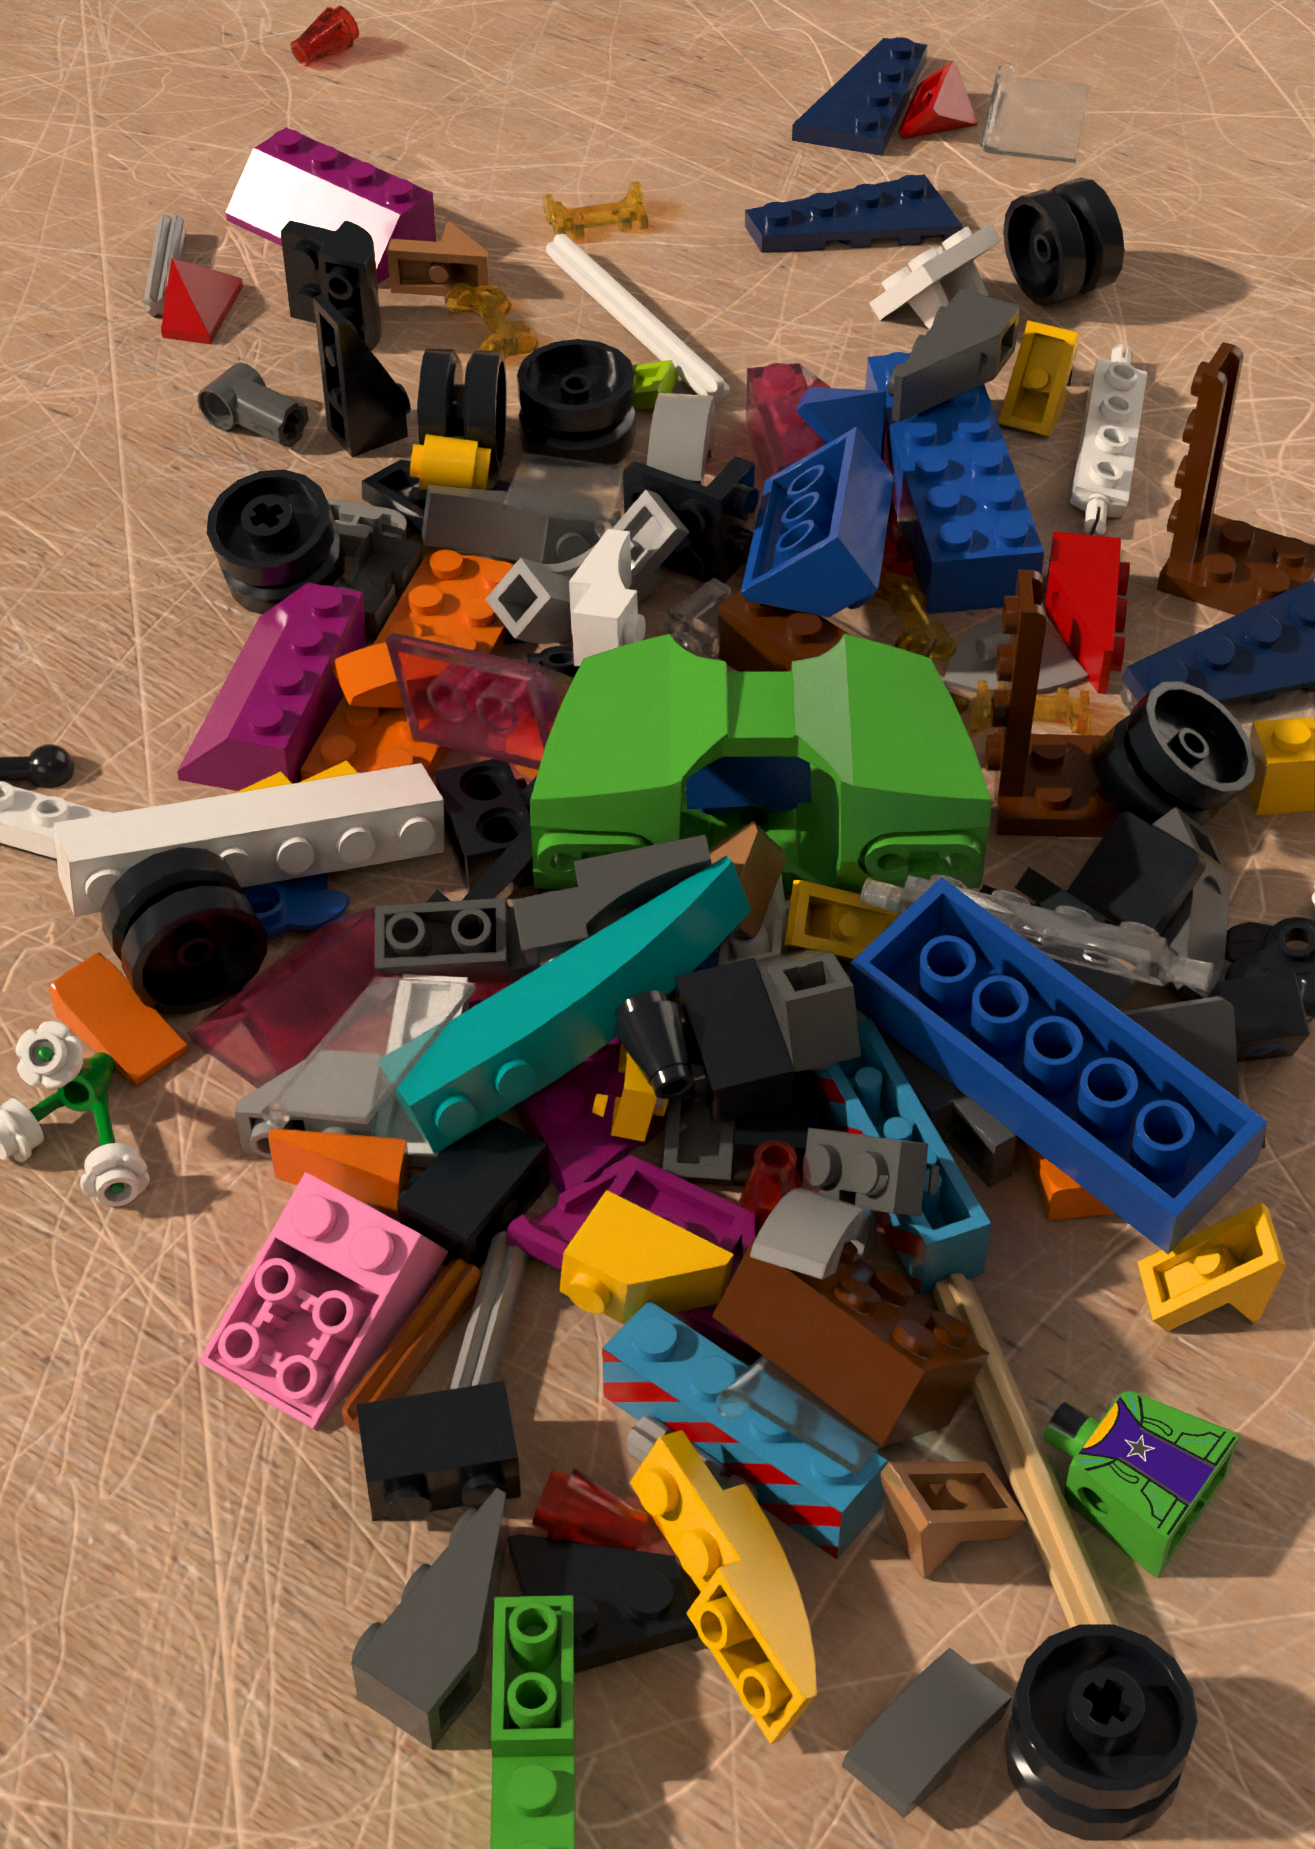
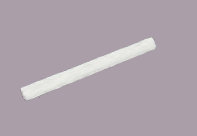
[546,234,730,405]

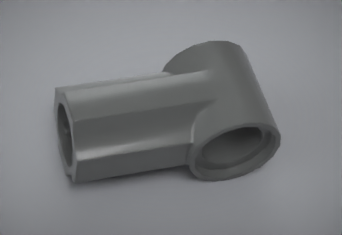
[197,362,309,447]

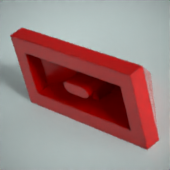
[898,61,978,139]
[161,257,243,344]

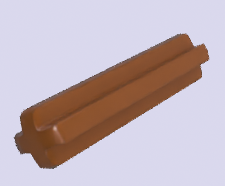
[341,1258,482,1435]

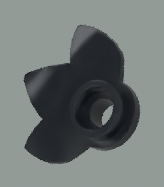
[1224,917,1315,1023]

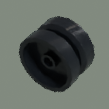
[1003,177,1125,306]
[517,339,636,472]
[417,349,507,472]
[206,469,346,615]
[1094,681,1257,826]
[101,847,267,1014]
[1005,1624,1198,1841]

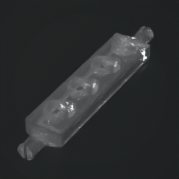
[861,875,1214,992]

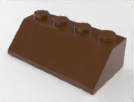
[717,590,969,715]

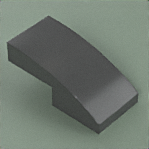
[841,1648,1012,1818]

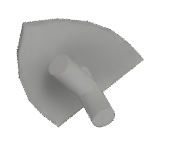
[943,603,1089,694]

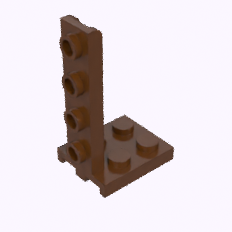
[1157,342,1315,615]
[985,570,1121,838]

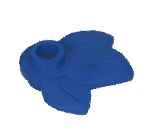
[242,873,350,939]

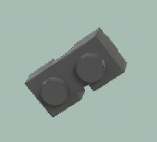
[333,524,423,636]
[802,1128,940,1216]

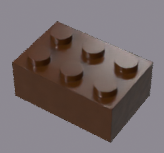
[712,1241,989,1447]

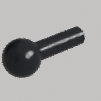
[0,744,74,788]

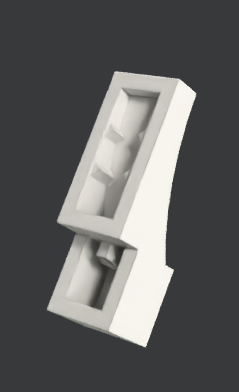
[569,529,646,666]

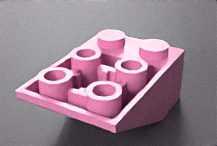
[198,1172,449,1430]

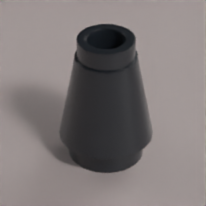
[615,990,695,1099]

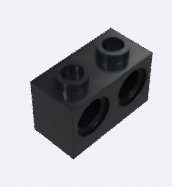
[435,756,534,892]

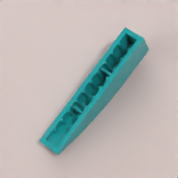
[379,856,751,1154]

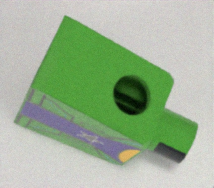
[1043,1391,1239,1577]

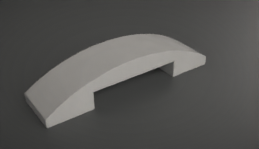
[750,1188,877,1279]

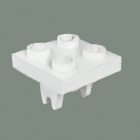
[869,224,1001,330]

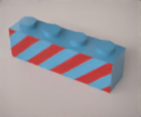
[807,1019,991,1295]
[602,1300,887,1560]

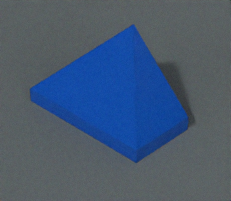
[796,387,887,462]

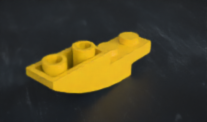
[629,1430,817,1744]

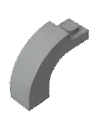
[646,393,717,485]
[485,490,689,644]

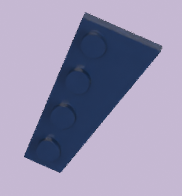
[792,37,928,156]
[745,174,963,253]
[1121,579,1315,706]

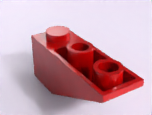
[1044,531,1130,694]

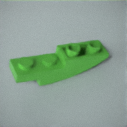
[490,1595,576,1849]

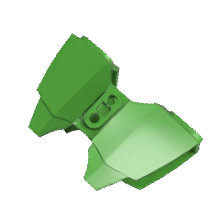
[530,634,991,900]

